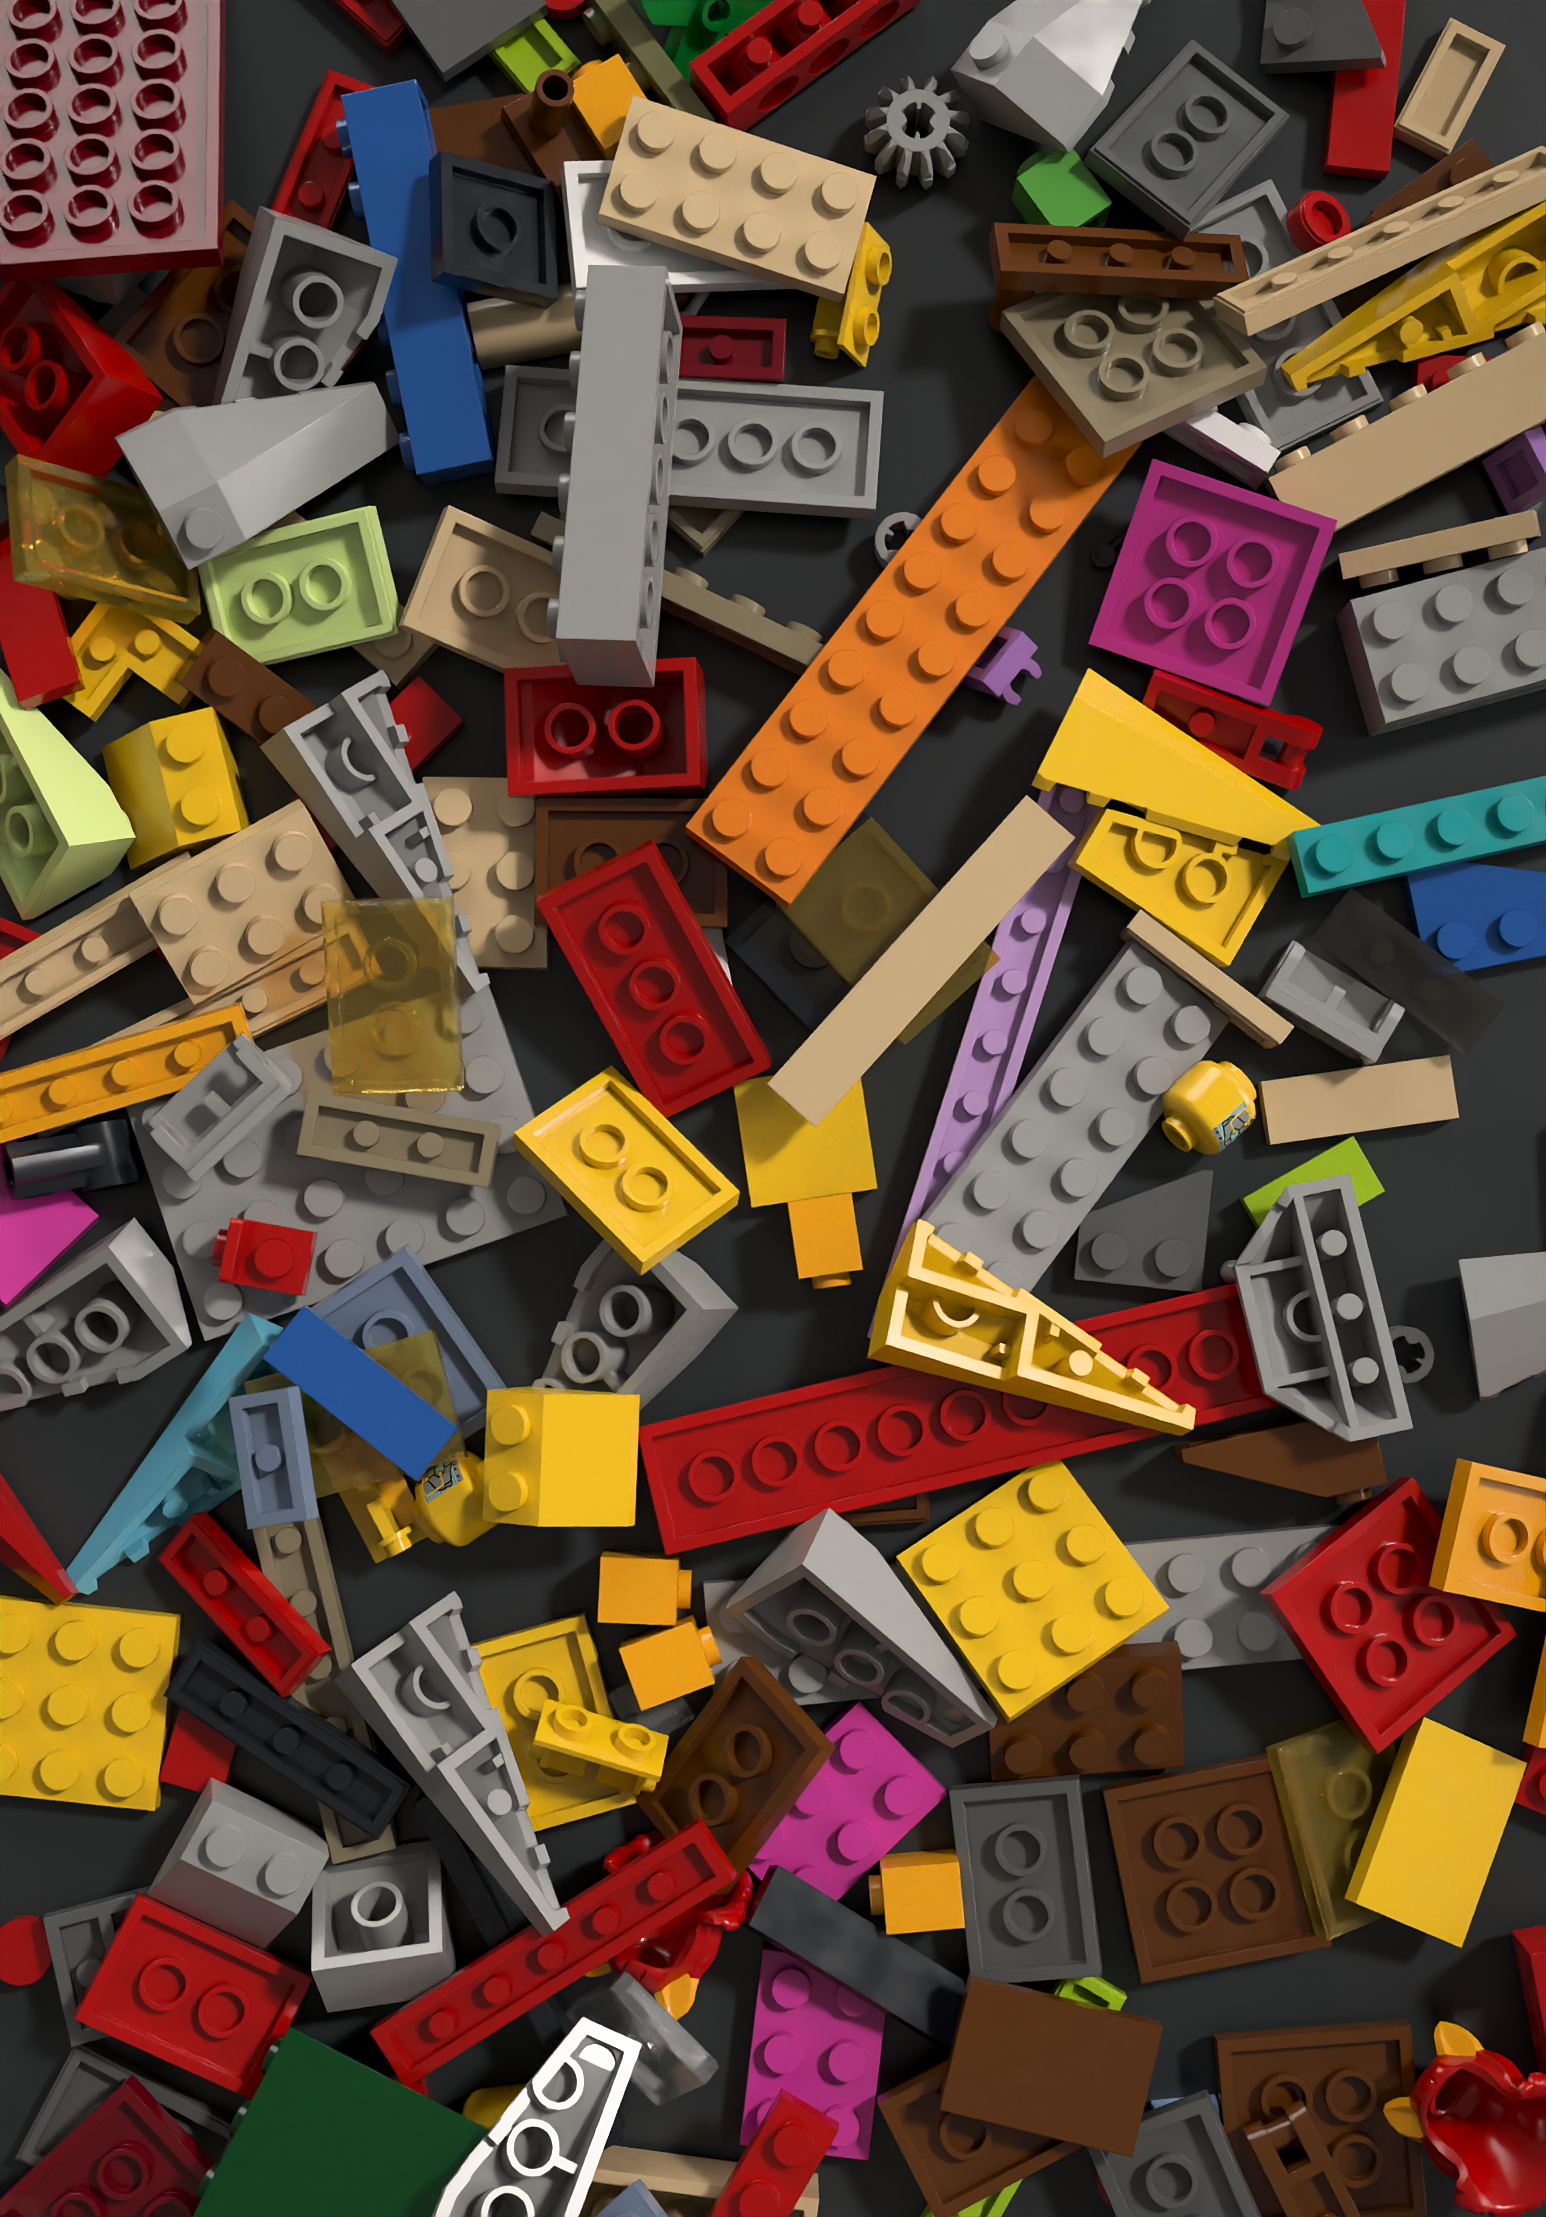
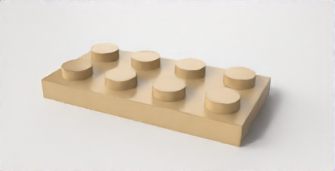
[596,95,877,303]

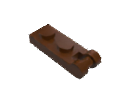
[1243,2099,1361,2217]

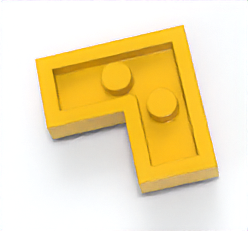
[62,579,200,722]

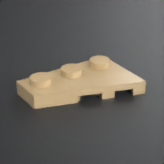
[1339,510,1541,589]

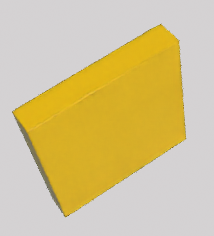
[733,1075,878,1208]

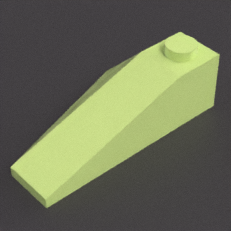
[0,668,136,920]

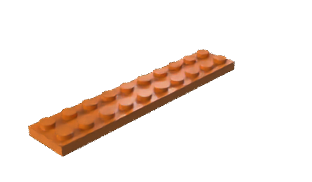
[684,374,1147,909]

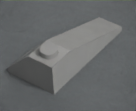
[114,381,399,570]
[532,1239,739,1411]
[725,1508,998,1748]

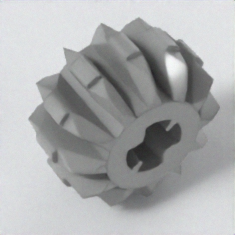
[864,75,970,190]

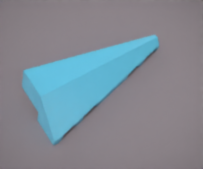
[66,1312,333,1595]

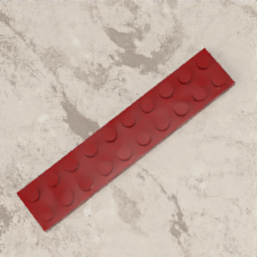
[638,1282,1281,1555]

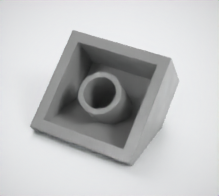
[148,1777,330,1949]
[311,1840,456,2013]

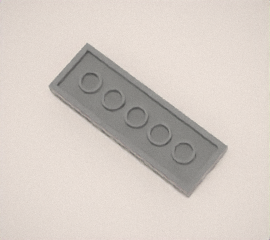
[494,365,884,520]
[901,941,1231,1293]

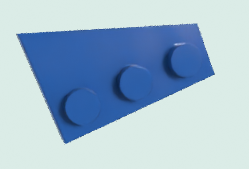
[1401,862,1546,981]

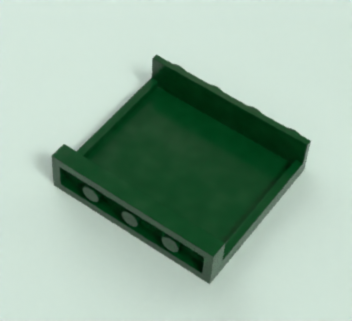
[193,2027,491,2217]

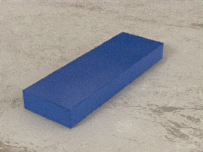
[262,1306,460,1481]

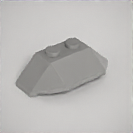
[1232,1173,1413,1443]

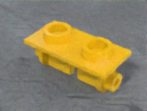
[810,222,892,368]
[317,1431,428,1564]
[528,1698,669,1796]

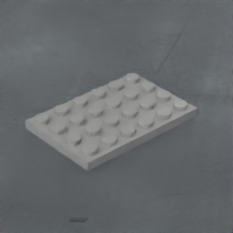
[126,983,569,1341]

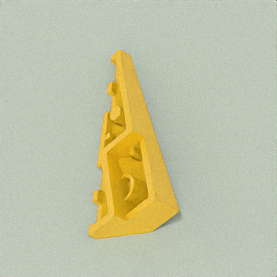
[1280,200,1546,392]
[1031,668,1321,862]
[867,1219,1196,1436]

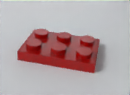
[74,1892,313,2100]

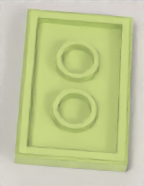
[197,506,406,666]

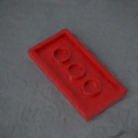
[536,838,772,1118]

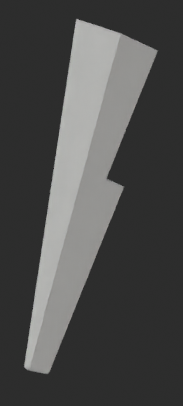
[260,669,490,1000]
[1459,1252,1546,1401]
[333,1591,570,1937]

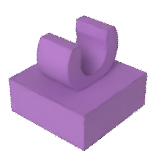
[1482,426,1546,515]
[963,626,1042,705]

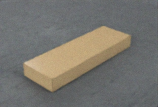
[1119,909,1294,1049]
[1257,1055,1459,1145]

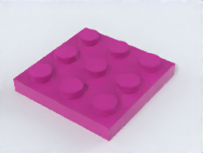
[1088,459,1338,706]

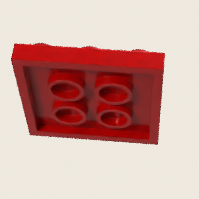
[1260,1476,1517,1754]

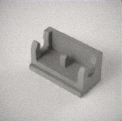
[1256,940,1405,1066]
[148,1031,293,1183]

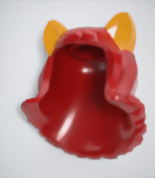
[585,1829,754,2021]
[1383,2021,1546,2217]

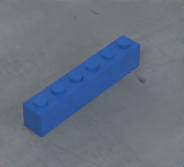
[336,79,497,486]

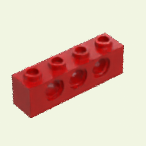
[689,0,922,132]

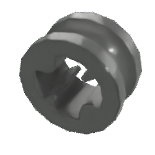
[1388,1325,1435,1384]

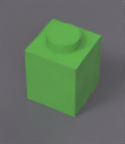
[1011,149,1112,228]

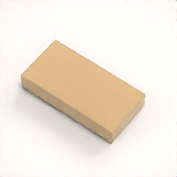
[1393,17,1506,161]

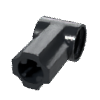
[2,1119,139,1201]

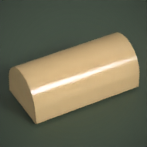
[467,283,582,370]

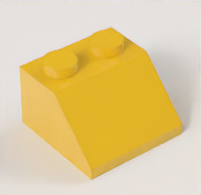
[101,707,251,872]
[482,1386,640,1527]

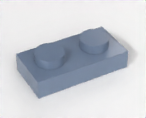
[228,1386,319,1529]

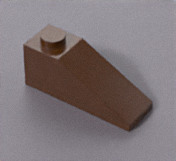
[1172,1416,1388,1505]

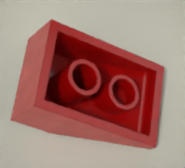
[0,279,163,496]
[504,657,709,799]

